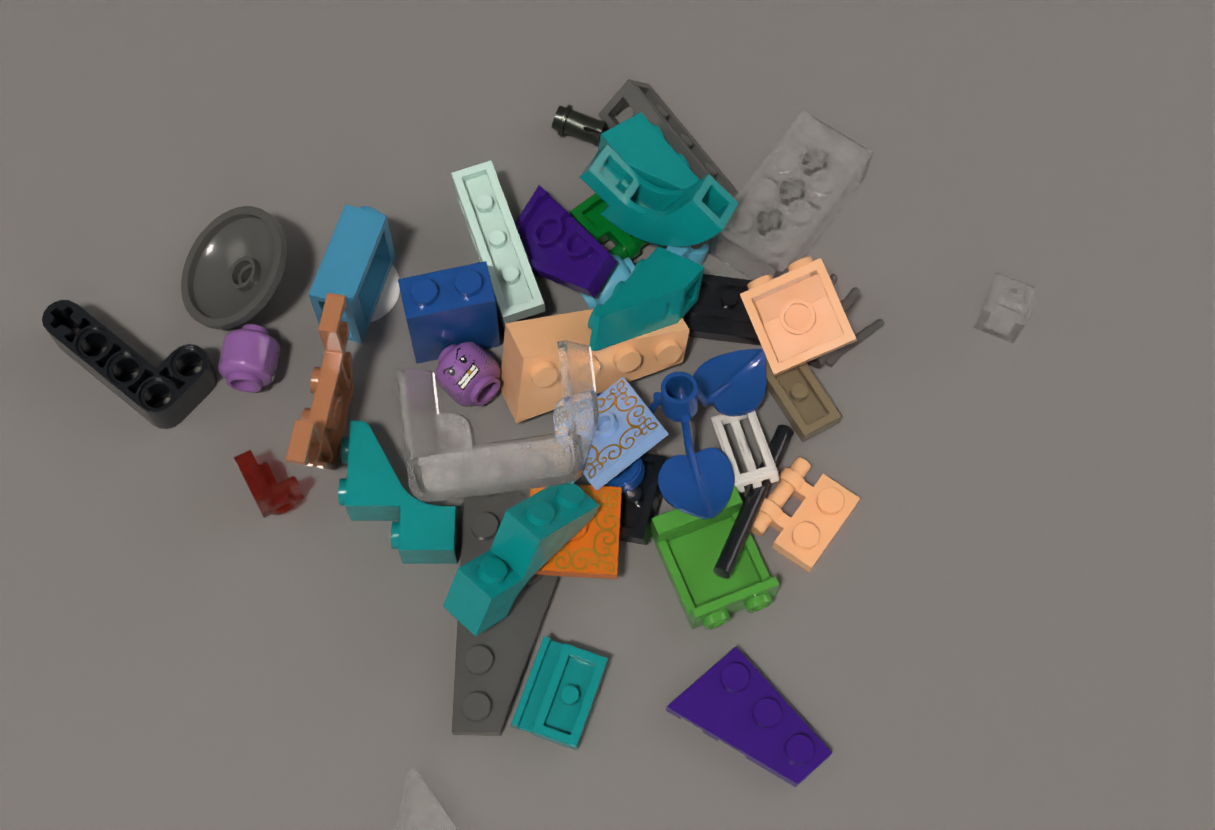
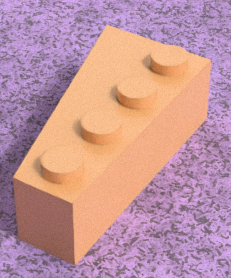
[499,309,689,423]

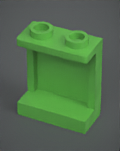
[650,486,780,630]

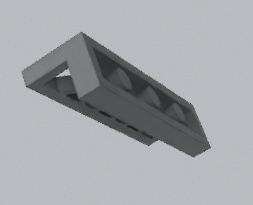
[598,79,745,207]

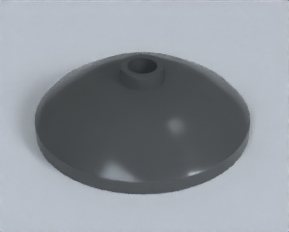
[181,206,287,330]

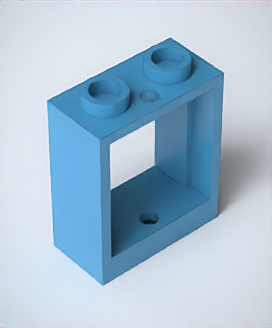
[308,204,396,344]

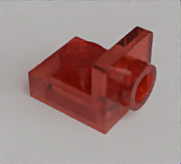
[234,450,304,518]

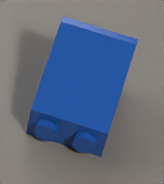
[398,261,500,364]

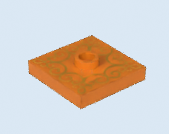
[530,482,622,579]

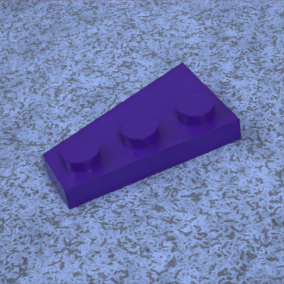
[515,185,617,298]
[666,647,832,787]

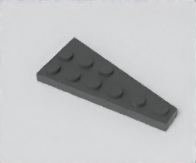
[452,464,591,736]

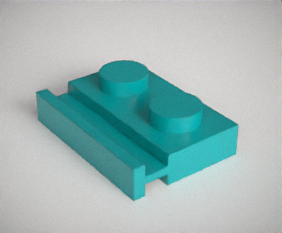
[511,636,608,751]

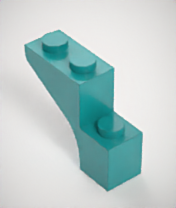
[338,421,459,564]
[443,477,599,637]

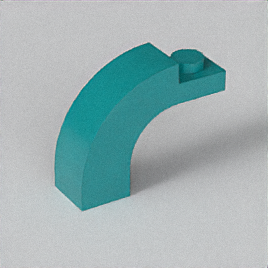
[580,144,739,247]

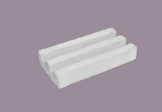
[711,410,780,493]

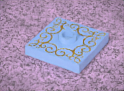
[554,377,669,491]

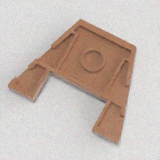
[285,293,354,470]

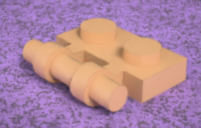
[751,457,860,573]

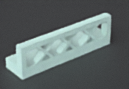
[451,160,545,331]

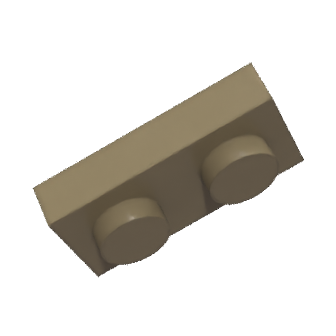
[766,361,842,442]

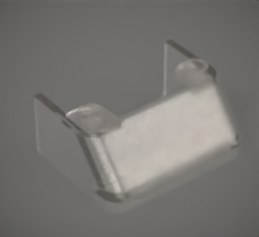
[395,340,599,502]

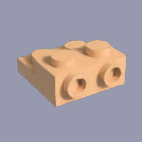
[740,257,857,376]

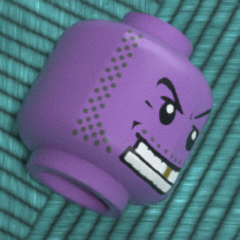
[218,324,280,393]
[436,342,501,407]

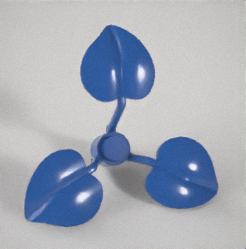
[565,349,766,520]

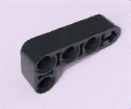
[42,300,217,429]

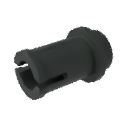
[552,104,606,146]

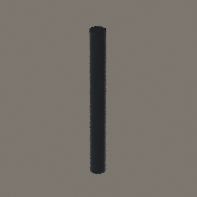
[713,425,794,579]

